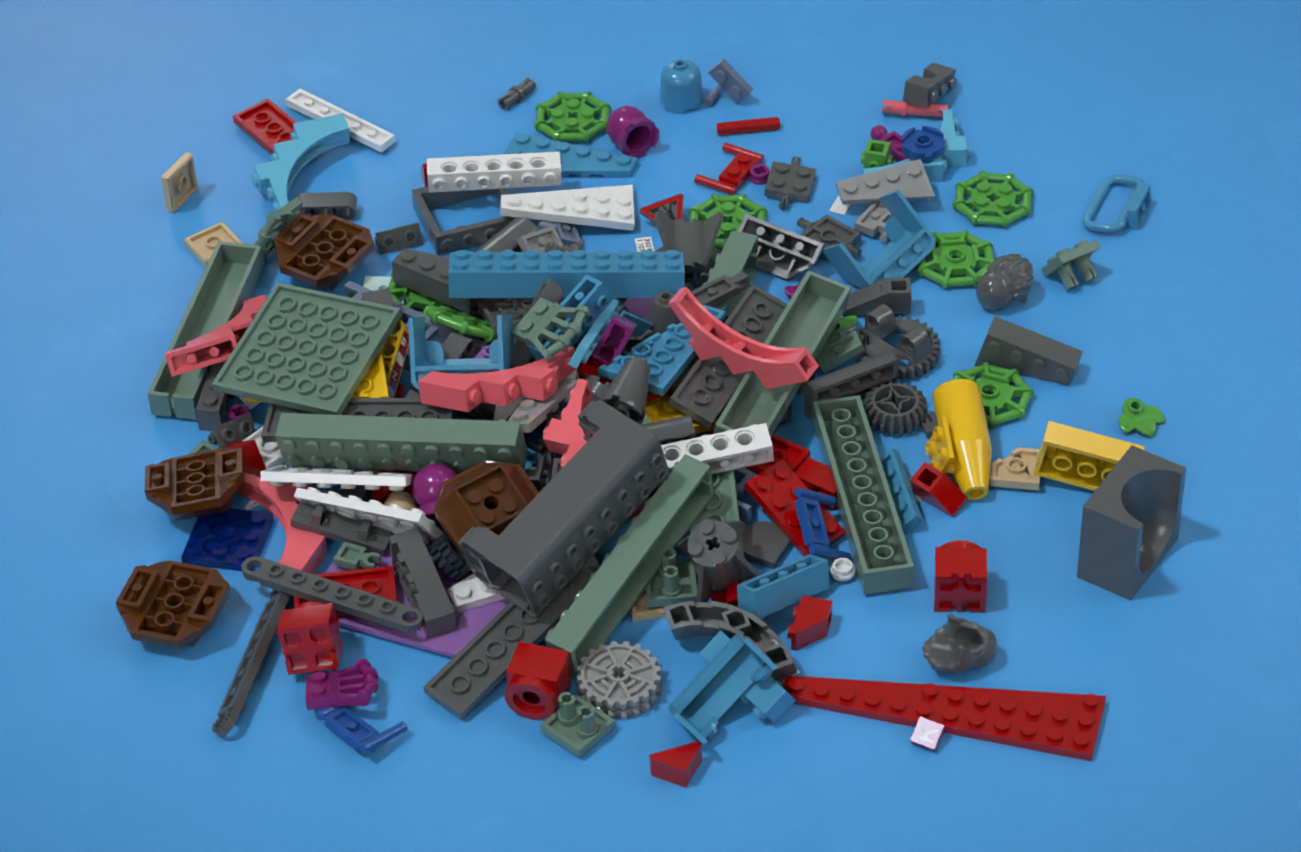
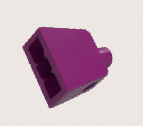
[591,314,637,365]

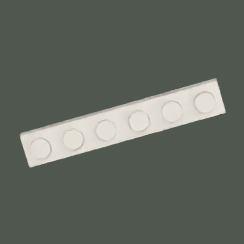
[286,89,396,152]

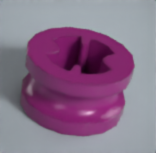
[750,164,770,185]
[228,404,249,421]

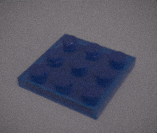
[181,508,274,571]

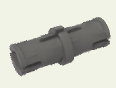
[498,78,536,110]

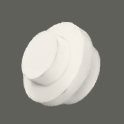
[830,558,855,581]

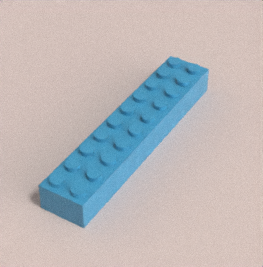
[448,250,685,298]

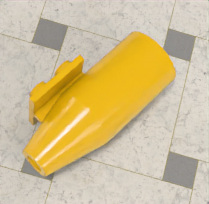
[925,379,992,500]

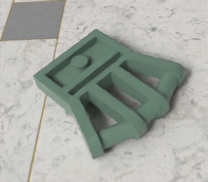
[255,197,303,263]
[511,297,590,363]

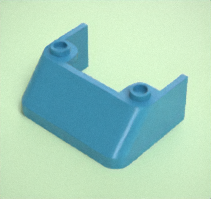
[822,190,935,288]
[408,314,514,390]
[668,632,777,745]

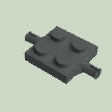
[764,156,816,210]
[797,214,862,261]

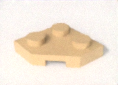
[990,447,1040,490]

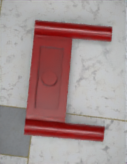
[694,142,764,195]

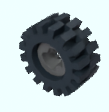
[428,533,470,580]

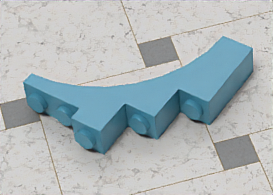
[864,109,971,182]
[252,113,349,211]

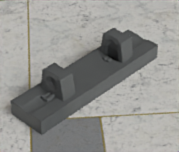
[290,502,393,557]

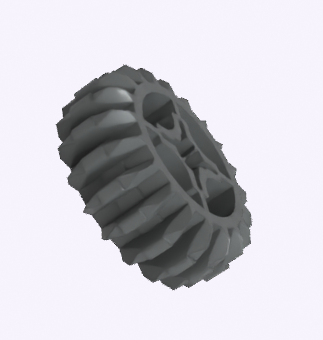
[863,380,928,437]

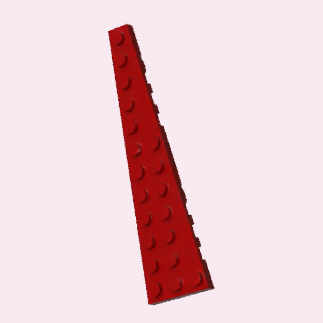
[782,675,1106,761]

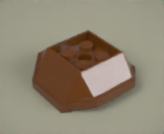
[274,213,375,290]
[144,448,244,521]
[434,460,539,555]
[116,560,231,649]

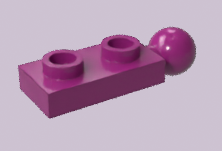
[870,125,910,162]

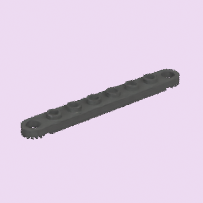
[242,556,424,633]
[212,589,290,737]

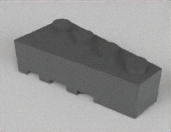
[392,248,477,313]
[974,316,1083,385]
[389,528,459,639]

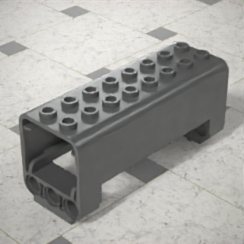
[457,400,670,618]

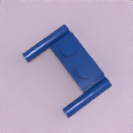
[794,487,851,560]
[317,705,408,754]

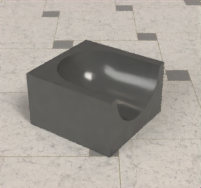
[1077,445,1186,601]

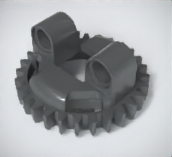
[855,304,941,382]

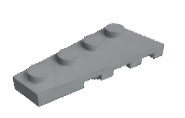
[836,159,935,205]
[508,379,578,433]

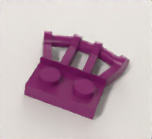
[306,658,379,710]

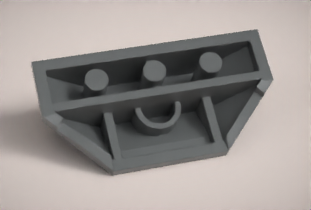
[737,214,825,281]

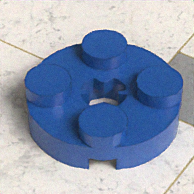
[902,126,946,164]

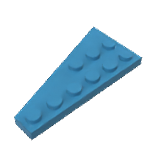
[503,133,638,178]
[598,305,726,396]

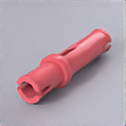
[882,99,948,118]

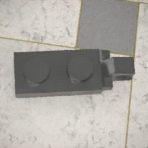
[691,271,749,307]

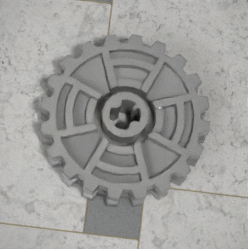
[576,641,662,720]

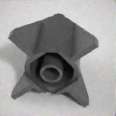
[655,211,723,291]
[674,519,761,603]

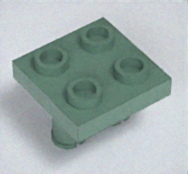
[1041,240,1100,291]
[646,548,697,608]
[540,692,615,758]

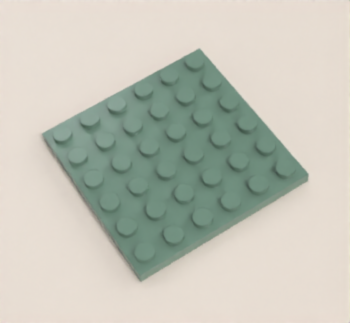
[212,282,402,415]

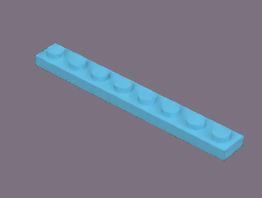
[568,298,628,369]

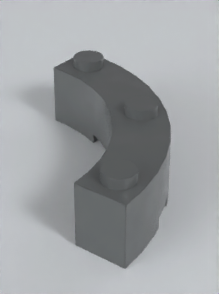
[663,601,798,681]

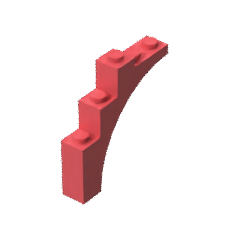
[668,287,819,389]
[418,347,577,412]
[543,379,648,518]
[238,473,328,574]

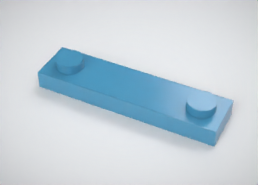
[880,448,923,535]

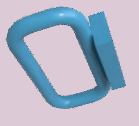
[1082,175,1152,233]

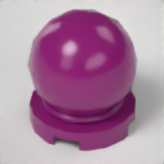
[606,105,659,159]
[412,464,457,524]

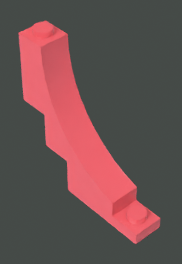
[164,294,267,377]

